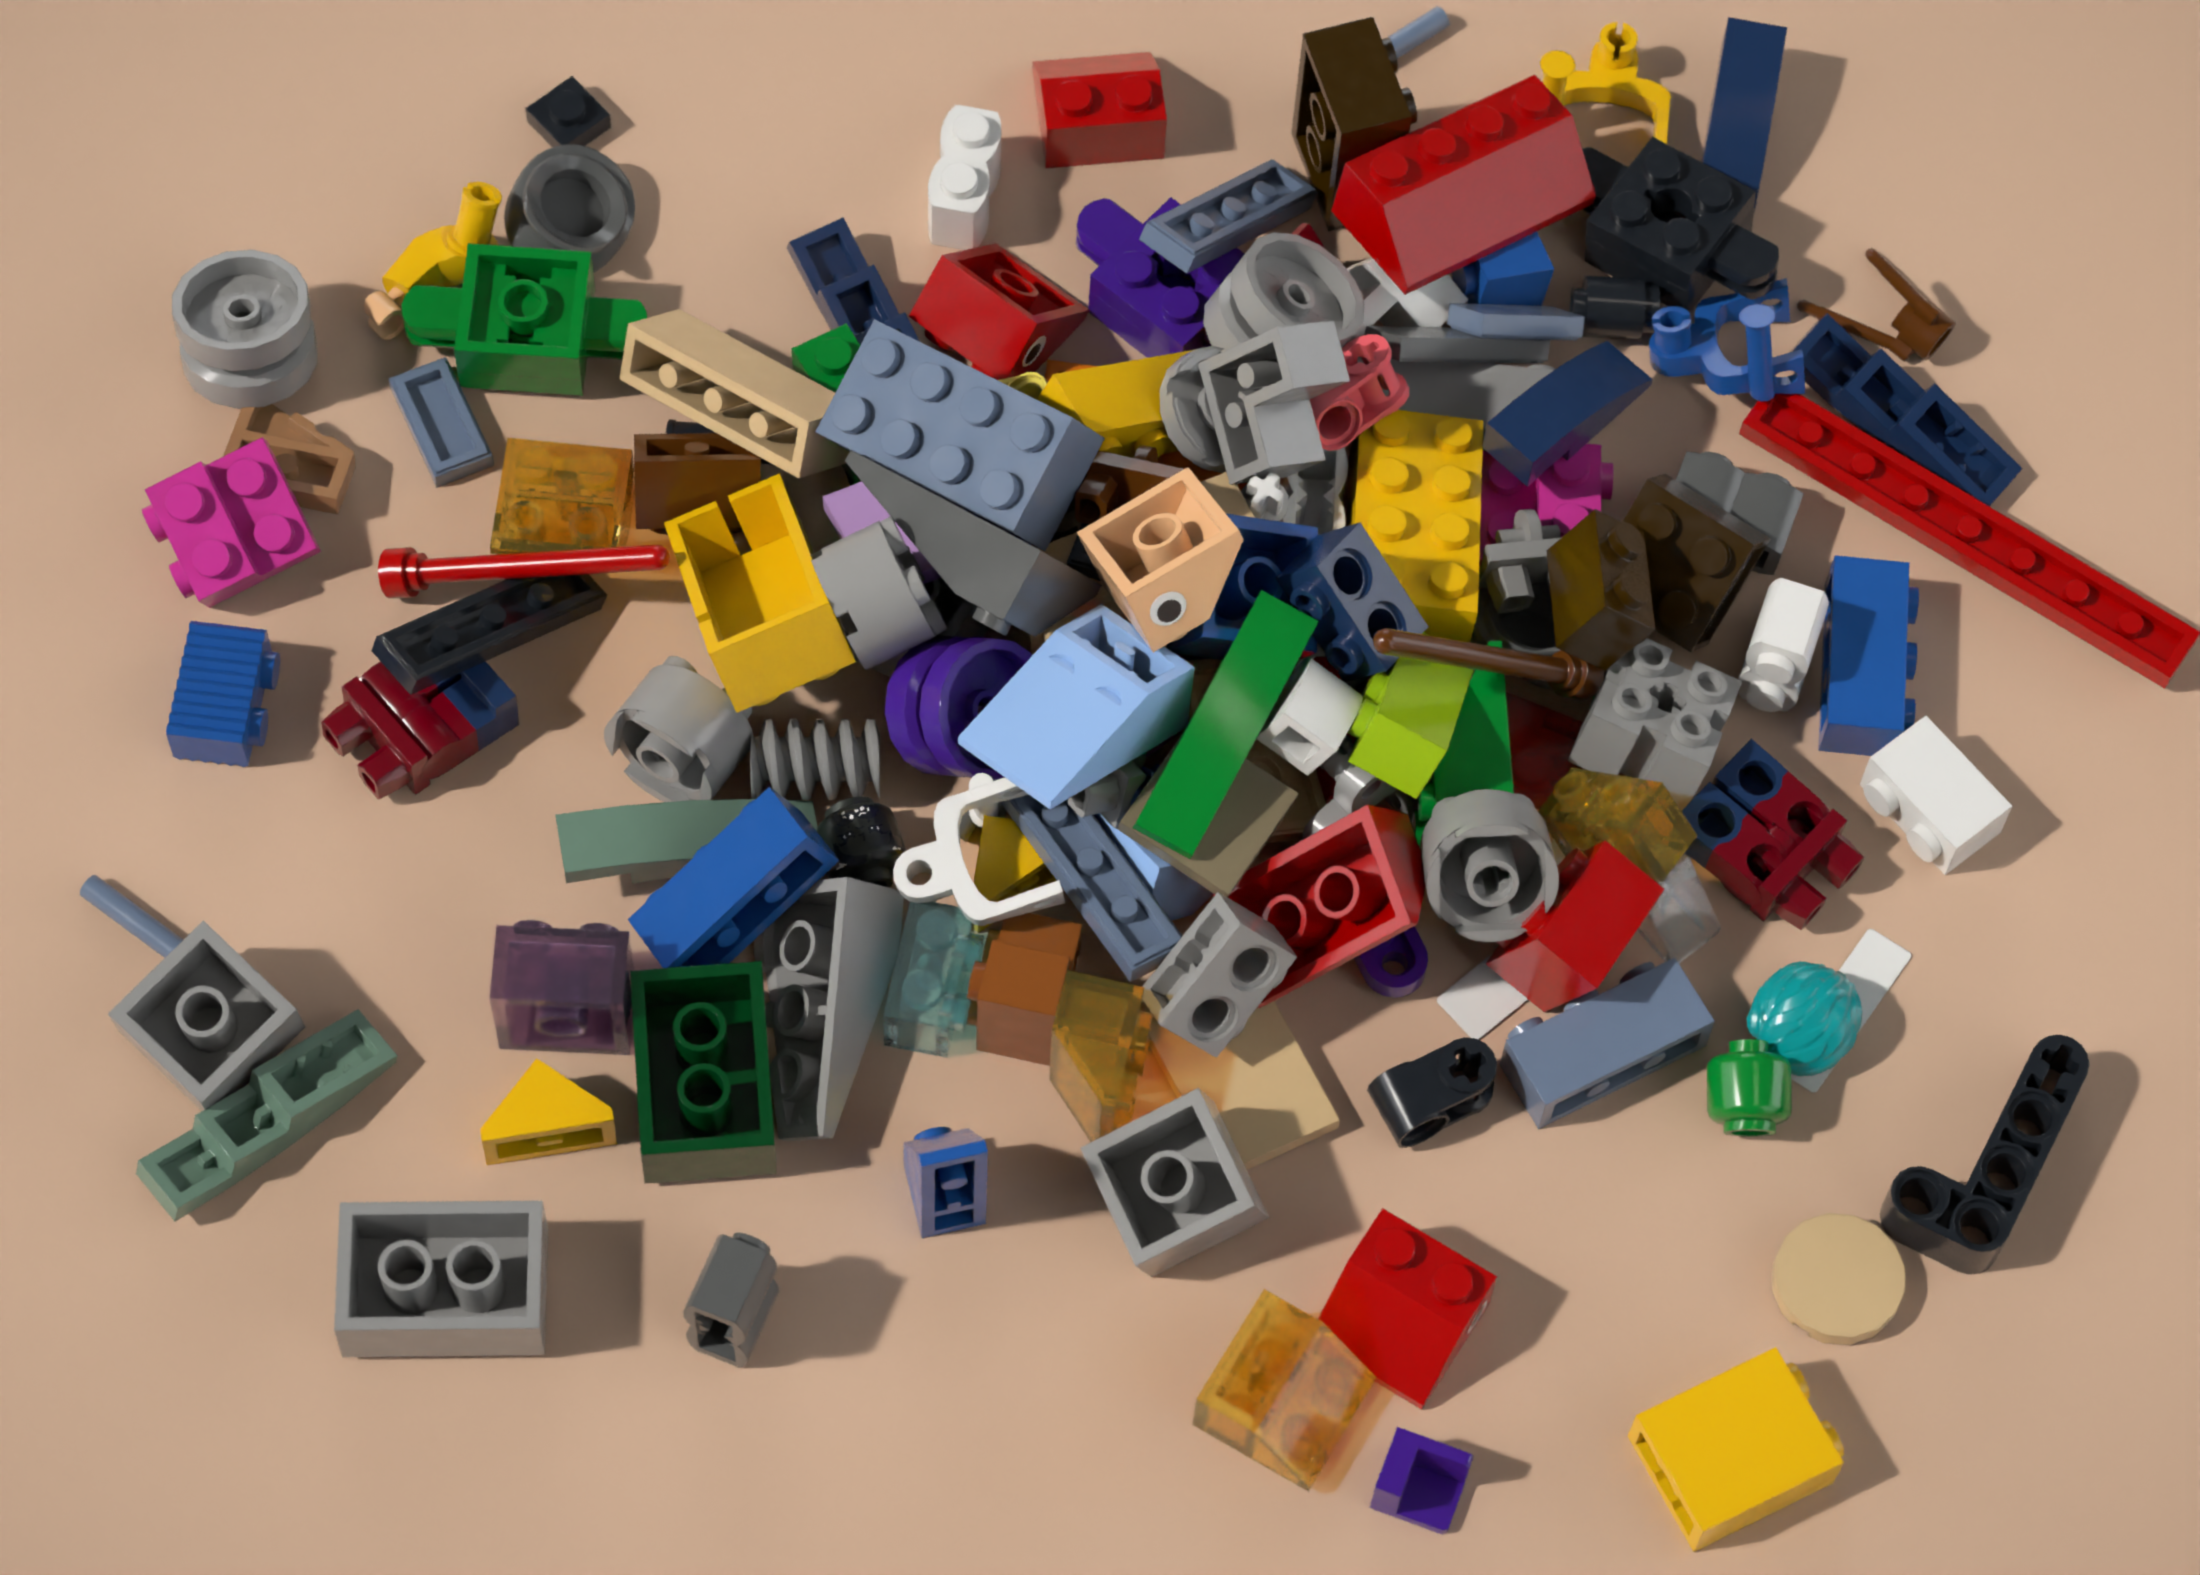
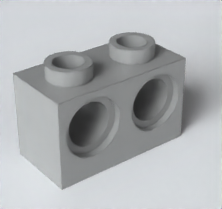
[1138,892,1297,1058]

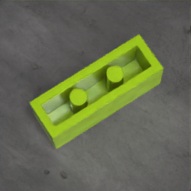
[1347,632,1474,799]

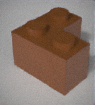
[967,913,1082,1066]

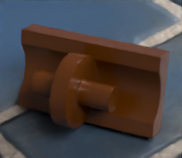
[1075,445,1184,524]

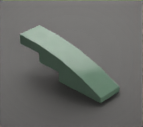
[555,799,818,884]
[136,1009,398,1222]

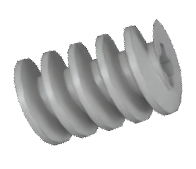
[750,719,880,800]

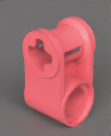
[1310,334,1410,451]

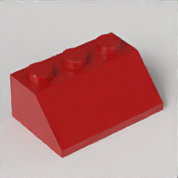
[1214,804,1426,1008]

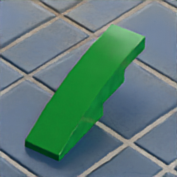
[1133,590,1319,859]

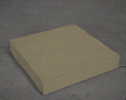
[1117,733,1299,897]

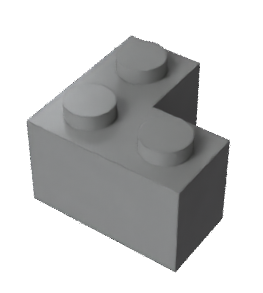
[1198,320,1350,485]

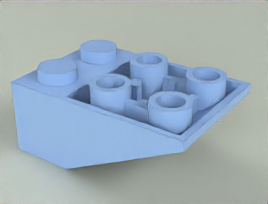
[958,604,1195,810]

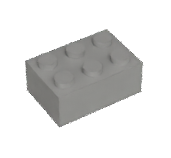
[334,1201,548,1357]

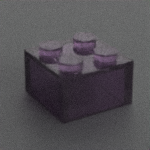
[490,920,634,1055]

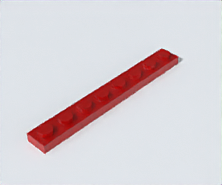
[1739,393,2200,689]

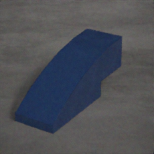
[1701,17,1787,216]
[1482,341,1653,487]

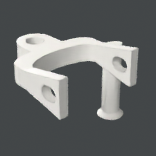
[893,773,1065,926]

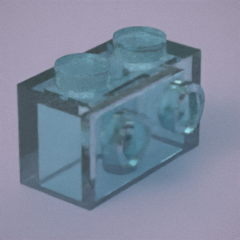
[883,901,985,1058]

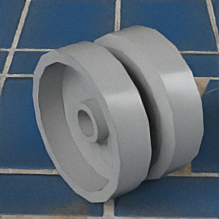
[1203,232,1364,352]
[172,250,318,409]

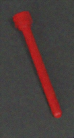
[378,545,670,599]

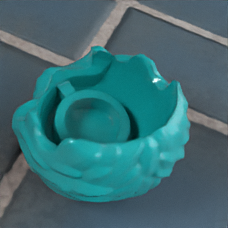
[1746,961,1862,1076]

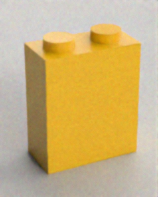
[1627,1347,1844,1552]

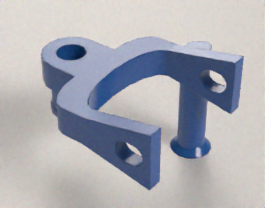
[1649,278,1805,401]

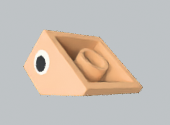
[1077,467,1243,652]

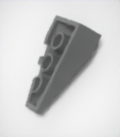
[845,450,1102,637]

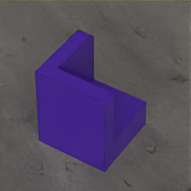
[1370,1427,1474,1534]

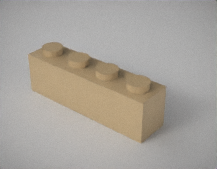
[619,309,849,479]

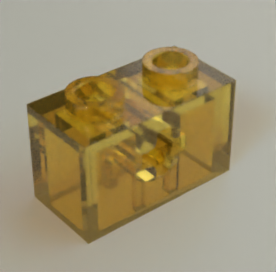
[1538,768,1697,882]

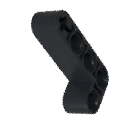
[1880,1035,2090,1275]

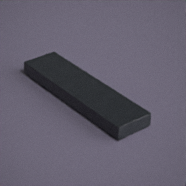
[371,574,607,695]

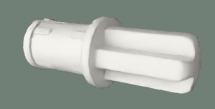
[1241,472,1289,522]

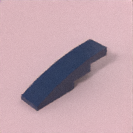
[787,217,920,345]
[1789,313,2023,507]

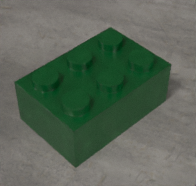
[630,961,777,1184]

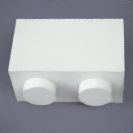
[1860,716,2012,875]

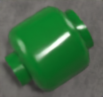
[1707,1039,1792,1137]

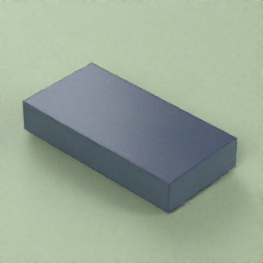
[1447,303,1585,340]
[389,357,494,488]

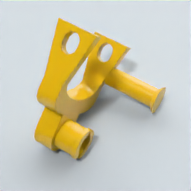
[1540,22,1671,144]

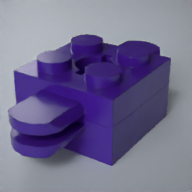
[1076,197,1245,358]

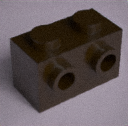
[1546,509,1655,671]

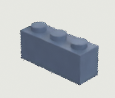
[1500,957,1715,1129]

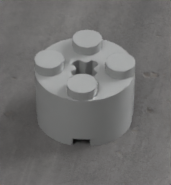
[810,516,947,670]
[604,656,754,802]
[1420,789,1559,942]

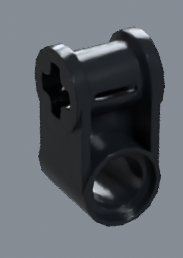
[1367,1037,1497,1148]

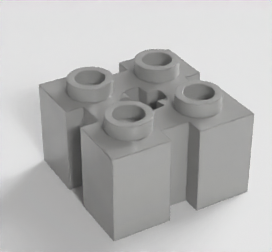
[1568,638,1742,812]

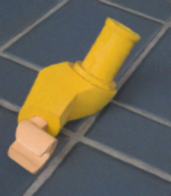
[364,181,502,340]

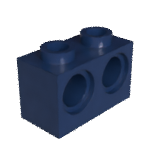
[1275,522,1428,682]

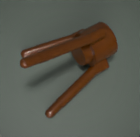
[1797,248,1956,362]

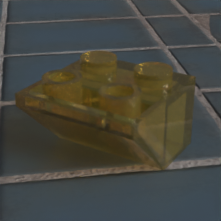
[490,438,635,554]
[1049,970,1153,1142]
[1192,1289,1376,1492]

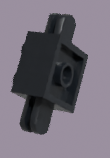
[1582,137,1779,313]

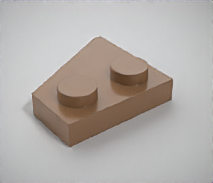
[223,404,356,515]

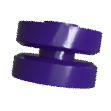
[885,635,1033,780]

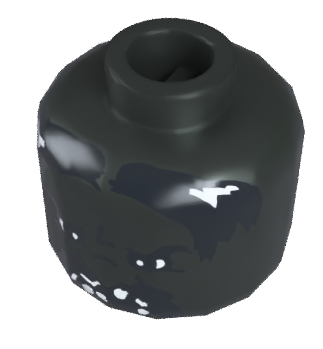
[816,796,906,888]

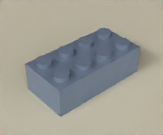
[815,319,1105,551]

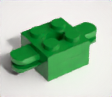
[401,243,647,396]

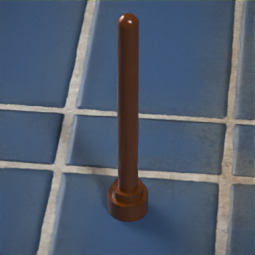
[1373,628,1604,700]

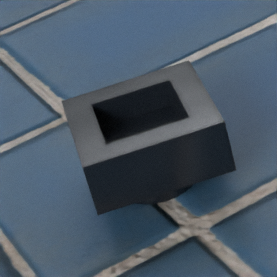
[525,76,611,147]

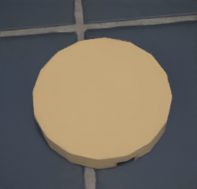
[1772,1213,1905,1345]

